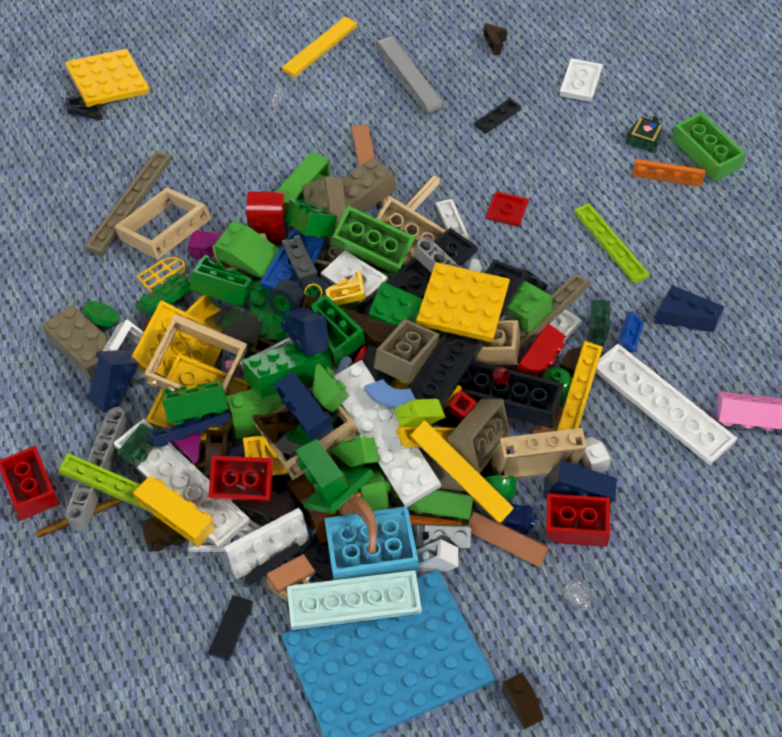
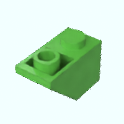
[313,364,350,413]
[331,435,379,467]

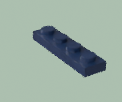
[147,410,231,447]

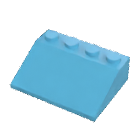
[324,506,418,580]

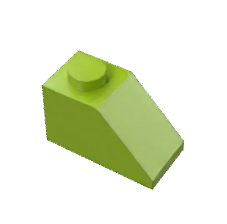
[394,399,445,427]

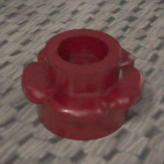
[492,366,510,386]

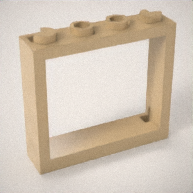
[114,187,211,260]
[145,314,247,395]
[255,386,360,480]
[491,428,587,479]

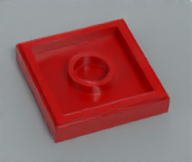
[485,191,529,227]

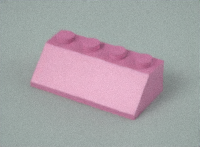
[717,391,782,431]

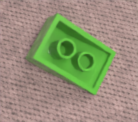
[214,221,280,278]

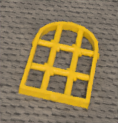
[136,257,186,292]

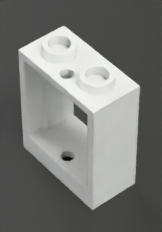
[103,319,146,380]

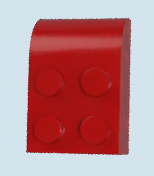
[246,191,288,245]
[513,323,567,377]
[0,445,60,521]
[208,456,274,502]
[546,493,610,547]

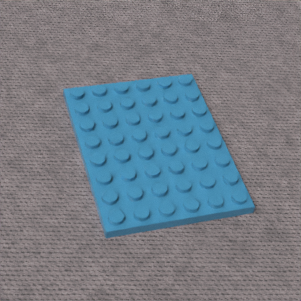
[281,570,495,737]

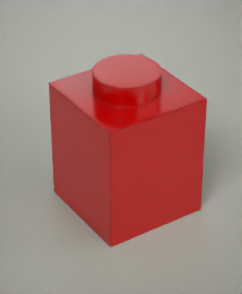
[447,390,477,422]

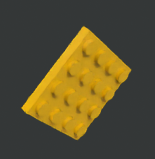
[65,49,150,107]
[416,262,510,343]
[132,300,229,379]
[146,354,250,447]

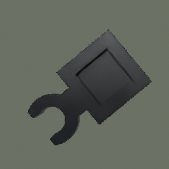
[518,268,549,292]

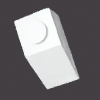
[581,437,611,473]
[416,539,458,572]

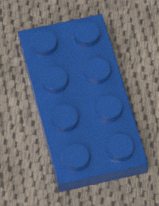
[260,229,326,290]

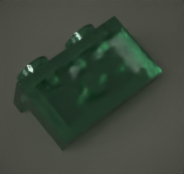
[117,423,159,468]

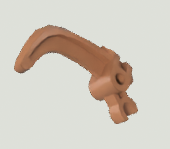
[339,491,377,553]

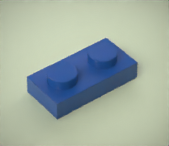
[618,311,644,352]

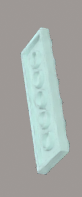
[287,570,422,630]

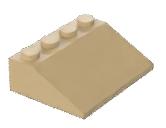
[376,196,446,266]

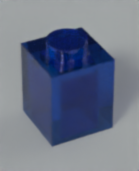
[504,503,536,535]

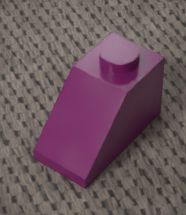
[188,230,223,259]
[169,419,201,468]

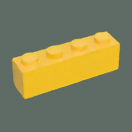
[133,476,215,547]

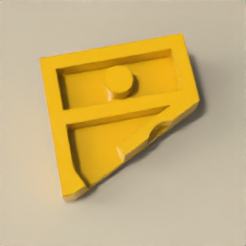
[326,270,366,306]
[243,436,287,476]

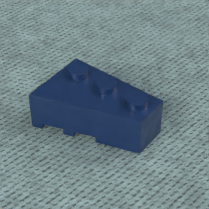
[654,285,725,332]
[281,307,329,356]
[88,350,139,412]
[273,371,334,441]
[543,460,617,504]

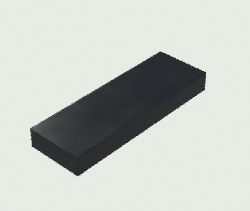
[474,98,521,134]
[244,543,302,586]
[208,595,253,661]

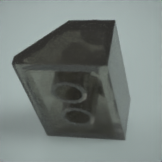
[205,305,263,344]

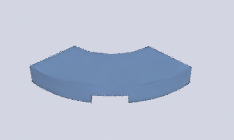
[364,380,416,410]

